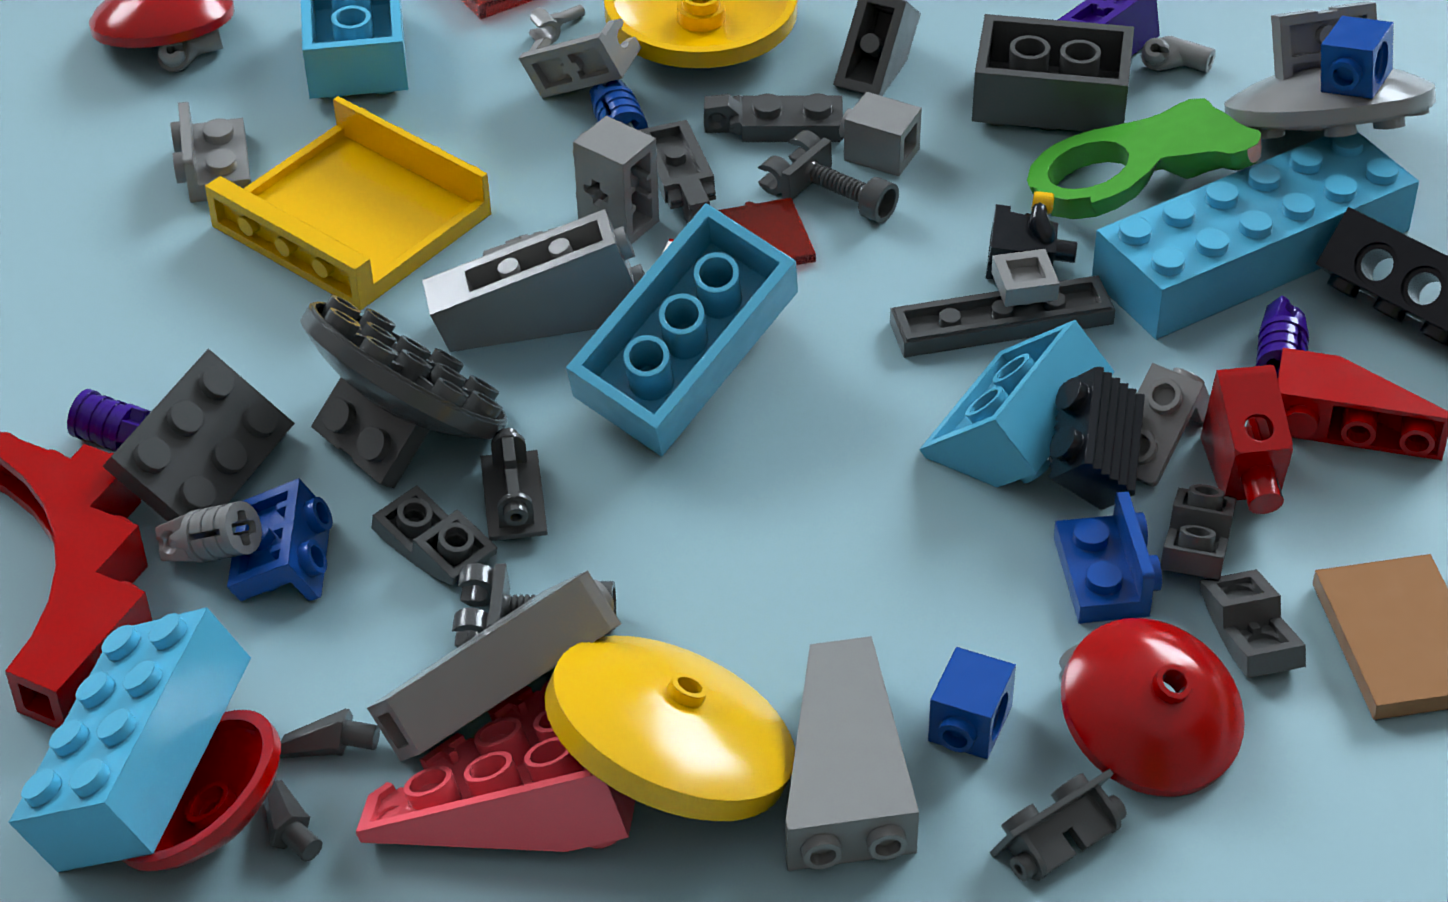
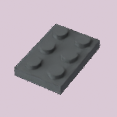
[103,348,295,522]

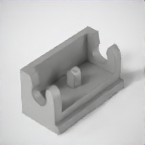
[519,19,641,98]

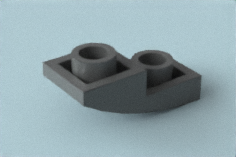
[1160,484,1237,580]
[371,485,497,585]

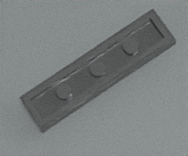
[890,275,1115,358]

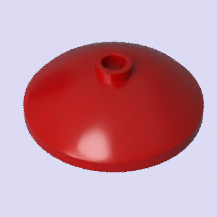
[89,0,235,48]
[1061,618,1245,797]
[123,710,281,871]

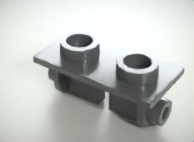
[480,428,548,541]
[989,769,1127,881]

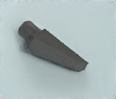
[280,708,380,758]
[264,780,322,861]

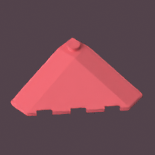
[356,679,635,852]

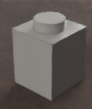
[839,92,922,176]

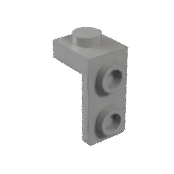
[1137,363,1210,487]

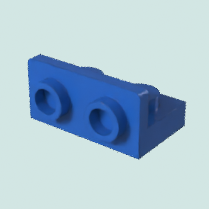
[227,478,333,602]
[1053,492,1162,624]

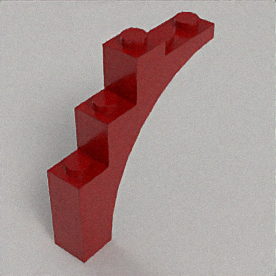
[0,432,152,729]

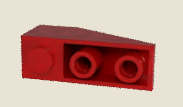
[1278,348,1448,461]

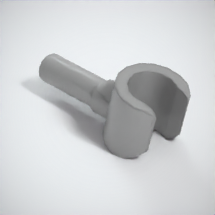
[529,5,585,44]

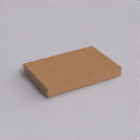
[1312,554,1448,720]

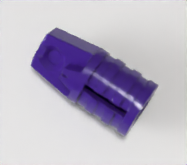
[1256,295,1309,378]
[67,389,151,452]

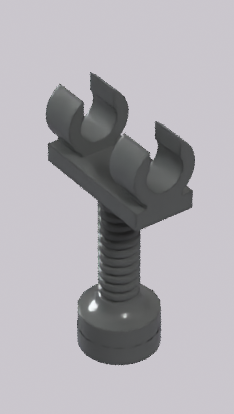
[758,130,899,223]
[452,563,616,648]

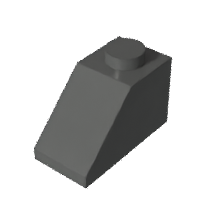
[833,0,921,96]

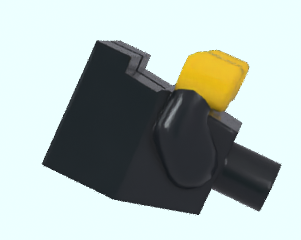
[985,191,1077,280]

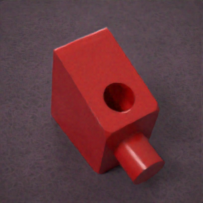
[1200,365,1293,514]

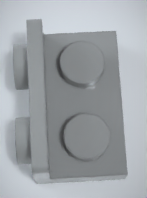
[170,102,251,203]

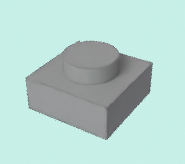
[991,249,1060,307]

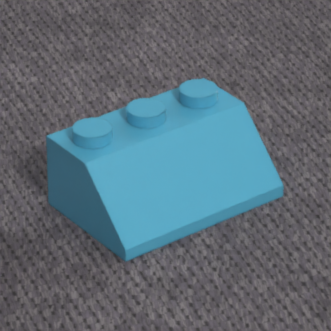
[919,320,1114,488]

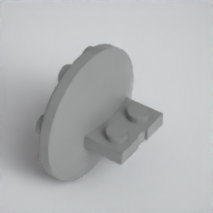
[1224,1,1436,139]

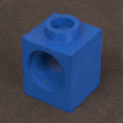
[1321,16,1394,99]
[928,647,1016,760]

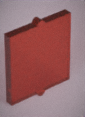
[718,198,816,265]

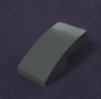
[1200,569,1306,678]

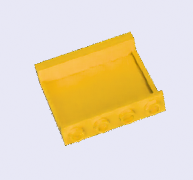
[205,96,491,310]

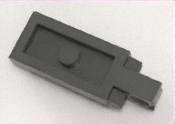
[704,93,843,142]
[639,120,716,223]

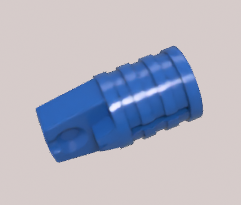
[590,79,648,130]

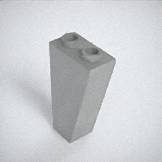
[422,209,645,352]
[367,570,621,761]
[786,636,919,871]

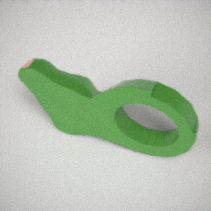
[1027,98,1261,219]

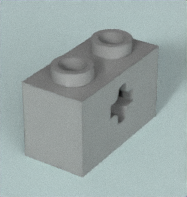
[573,116,659,244]

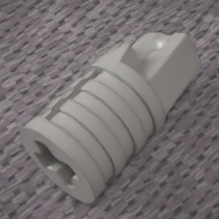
[155,501,262,563]

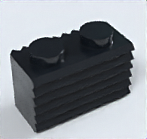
[1048,367,1145,510]

